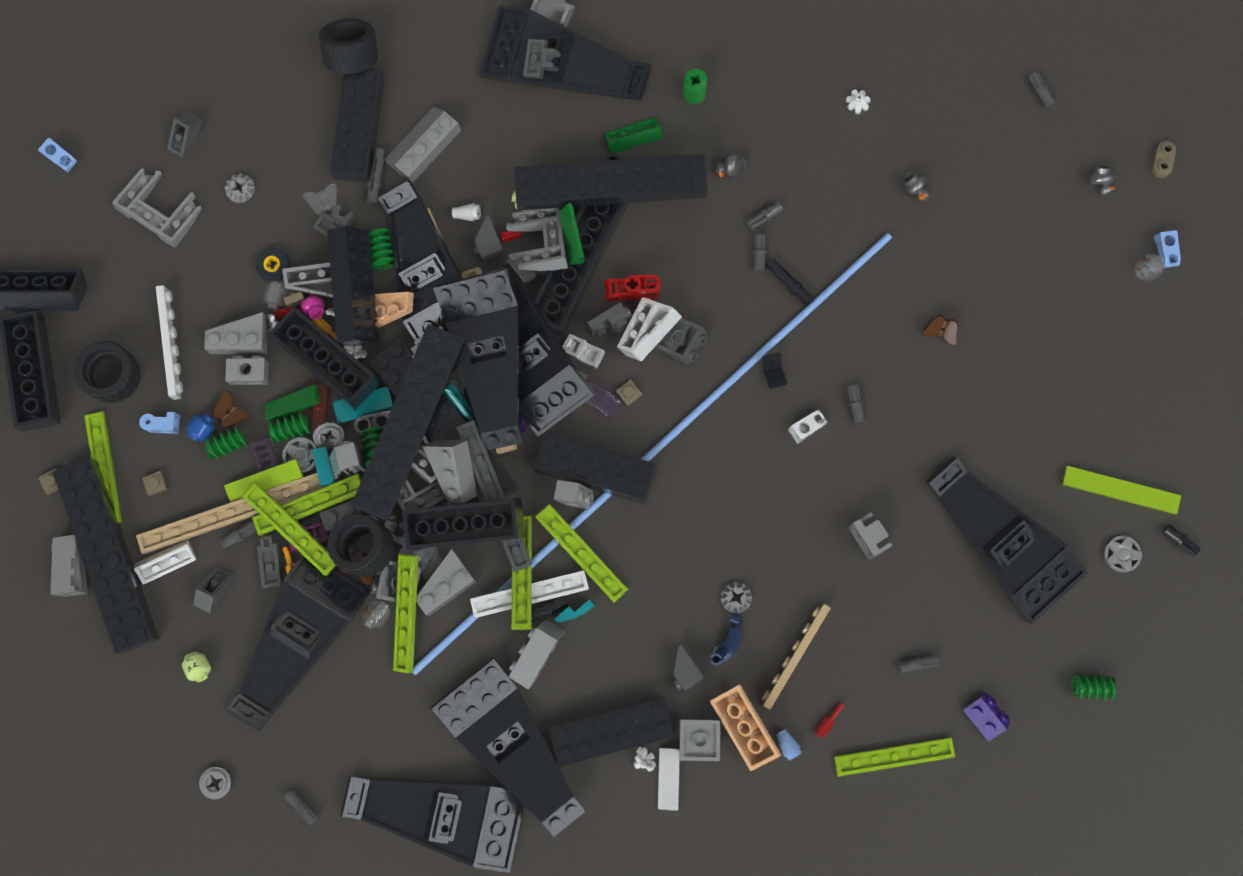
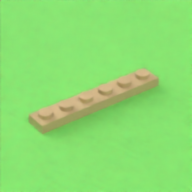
[761,604,831,710]

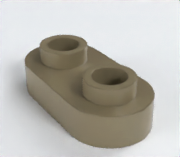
[1152,141,1176,178]

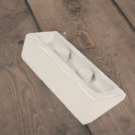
[134,539,196,585]
[658,748,680,810]

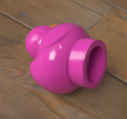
[300,294,325,319]

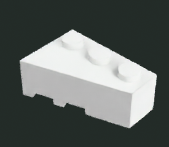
[617,297,682,361]

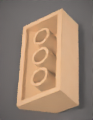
[710,684,781,771]

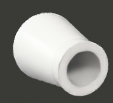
[452,203,481,222]

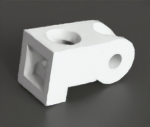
[788,410,828,444]

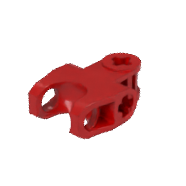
[603,275,661,302]

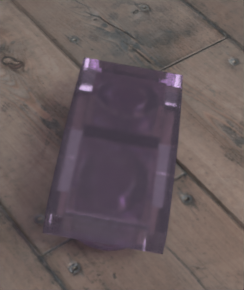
[586,380,623,419]

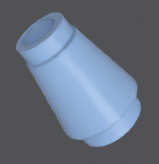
[776,729,802,761]

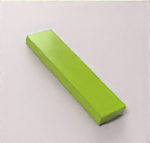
[224,459,304,503]

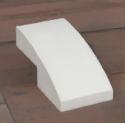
[563,334,605,369]

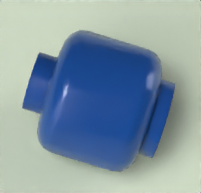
[186,413,215,442]

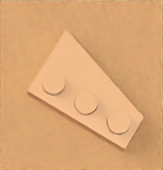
[375,292,414,328]

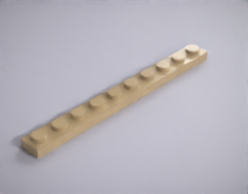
[136,473,324,554]

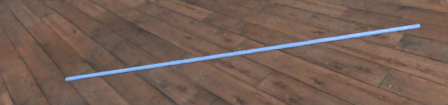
[413,233,892,675]

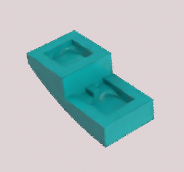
[555,600,595,623]

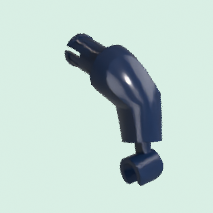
[710,613,742,666]

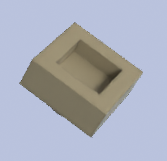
[283,291,306,308]
[616,380,642,407]
[38,469,59,495]
[142,471,168,496]

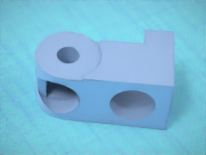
[38,138,78,173]
[1154,230,1181,268]
[139,412,180,434]

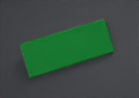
[604,117,663,153]
[559,203,585,265]
[265,384,322,422]

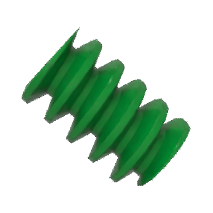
[683,69,707,104]
[369,228,394,270]
[268,412,311,444]
[204,426,248,462]
[359,427,383,467]
[1071,674,1116,701]

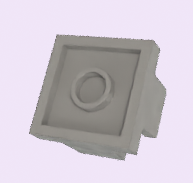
[530,0,574,28]
[848,512,893,560]
[679,720,720,761]

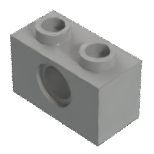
[225,355,269,385]
[554,480,594,509]

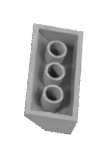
[384,107,461,183]

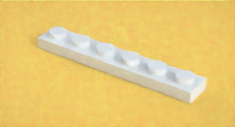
[156,285,183,400]
[470,571,589,618]

